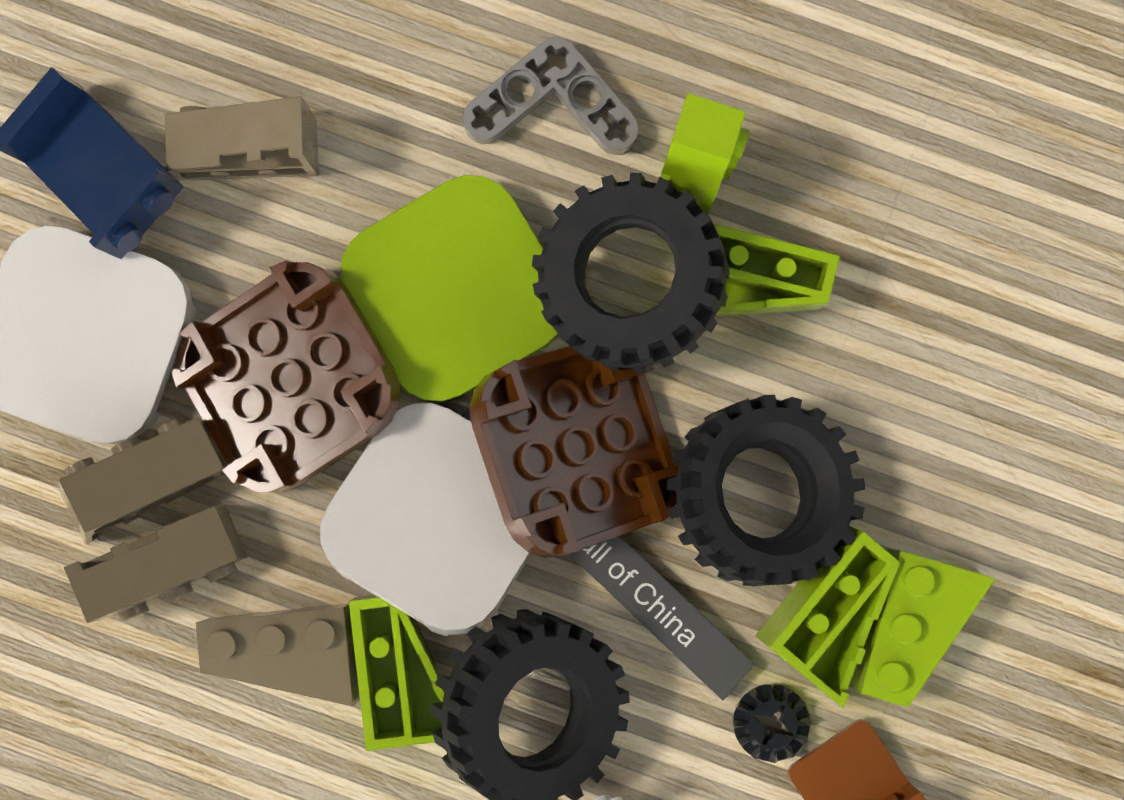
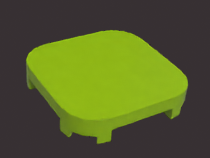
[340,175,559,403]

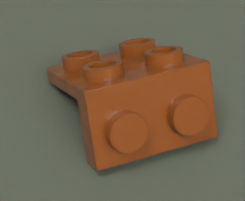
[788,719,926,800]

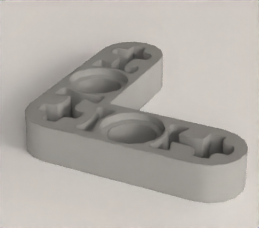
[463,37,639,155]

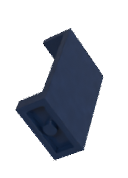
[0,67,184,260]

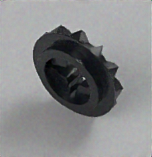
[733,684,812,763]

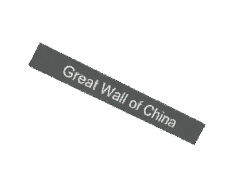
[461,407,755,701]

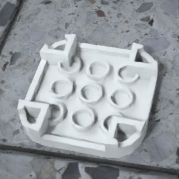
[0,225,196,445]
[320,403,531,637]

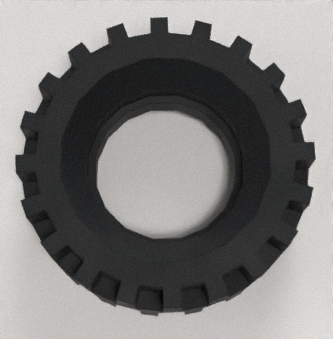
[532,173,730,373]
[667,394,865,587]
[430,609,630,800]

